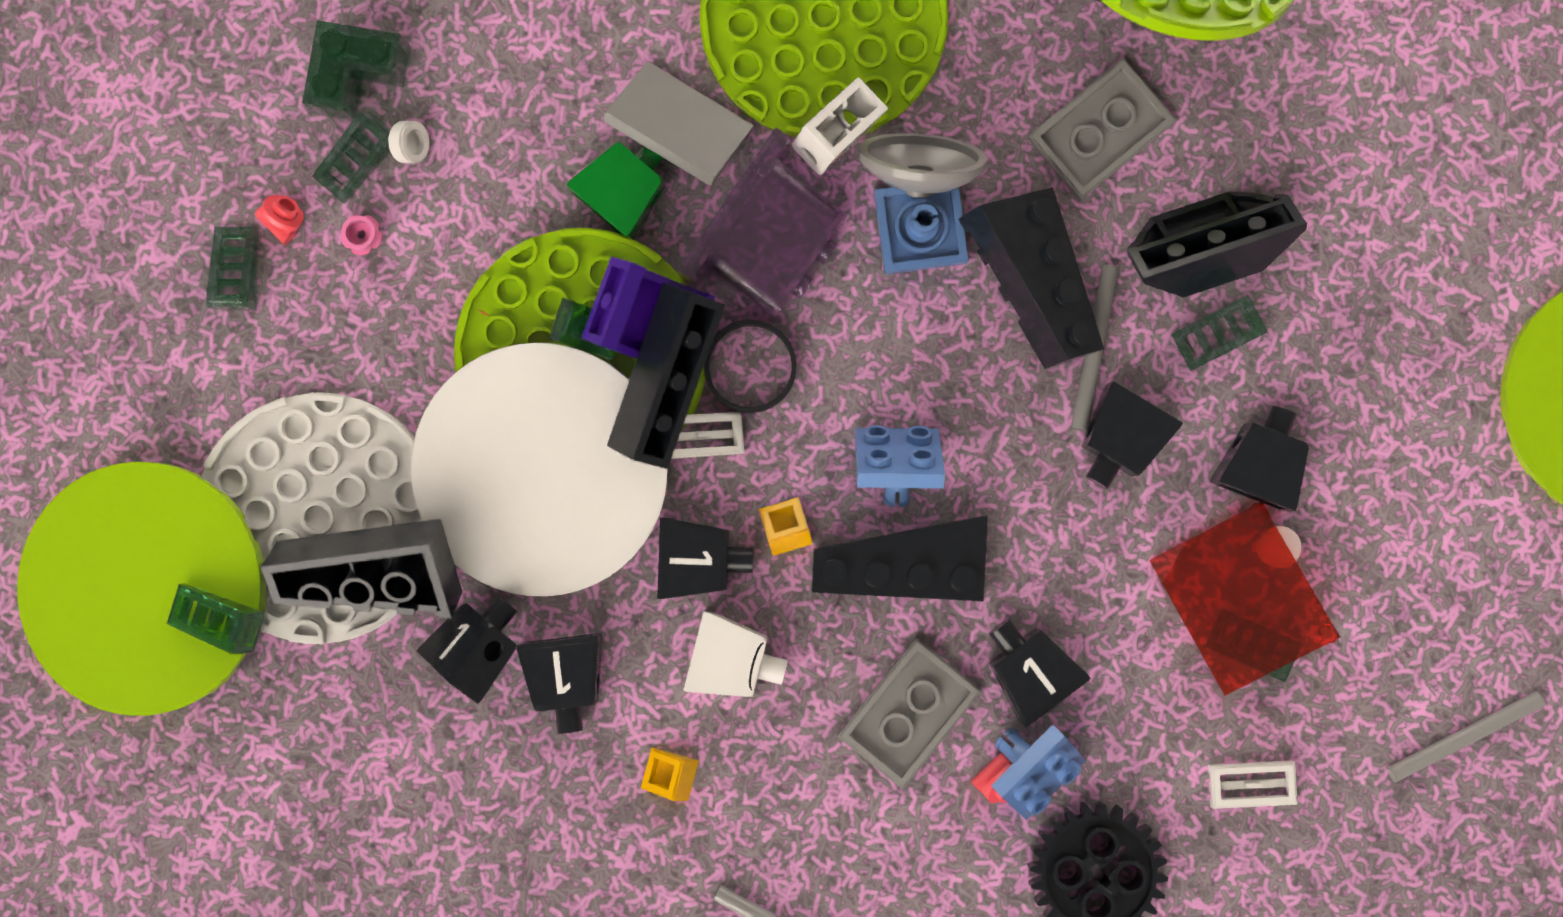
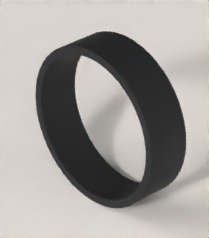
[704,319,796,413]

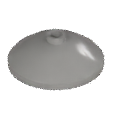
[859,133,987,198]

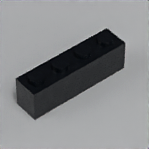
[607,282,725,469]

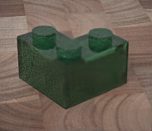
[302,20,411,121]

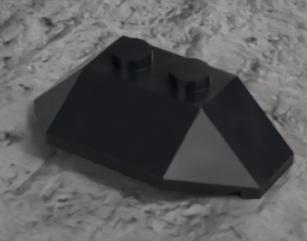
[1127,191,1307,298]

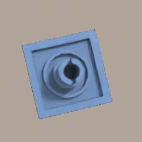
[874,187,969,275]
[855,425,945,507]
[991,725,1086,820]

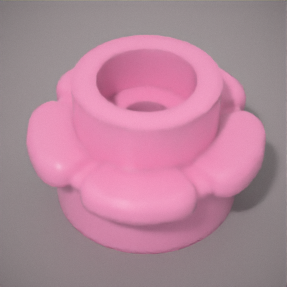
[341,215,382,256]

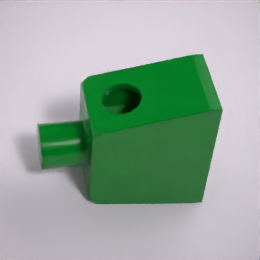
[566,142,666,239]

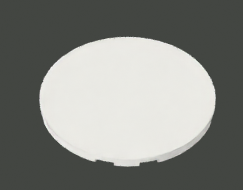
[411,343,667,596]
[201,393,422,644]

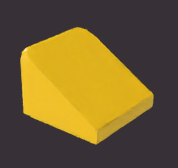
[759,497,813,556]
[641,747,699,801]

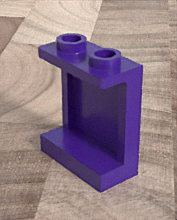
[581,256,715,359]

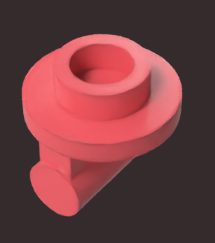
[255,195,304,245]
[971,753,1012,803]

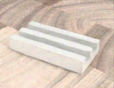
[671,412,745,459]
[1208,761,1298,809]

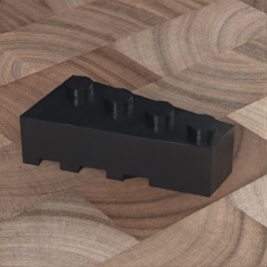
[958,187,1104,369]
[811,516,988,601]
[261,519,463,619]

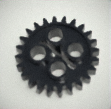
[1027,801,1168,917]

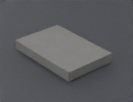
[1027,57,1177,201]
[603,61,754,186]
[837,637,982,789]

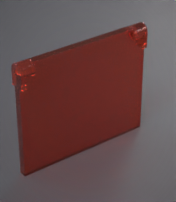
[1149,502,1341,696]

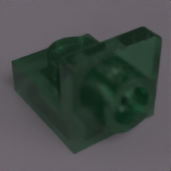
[549,298,616,360]

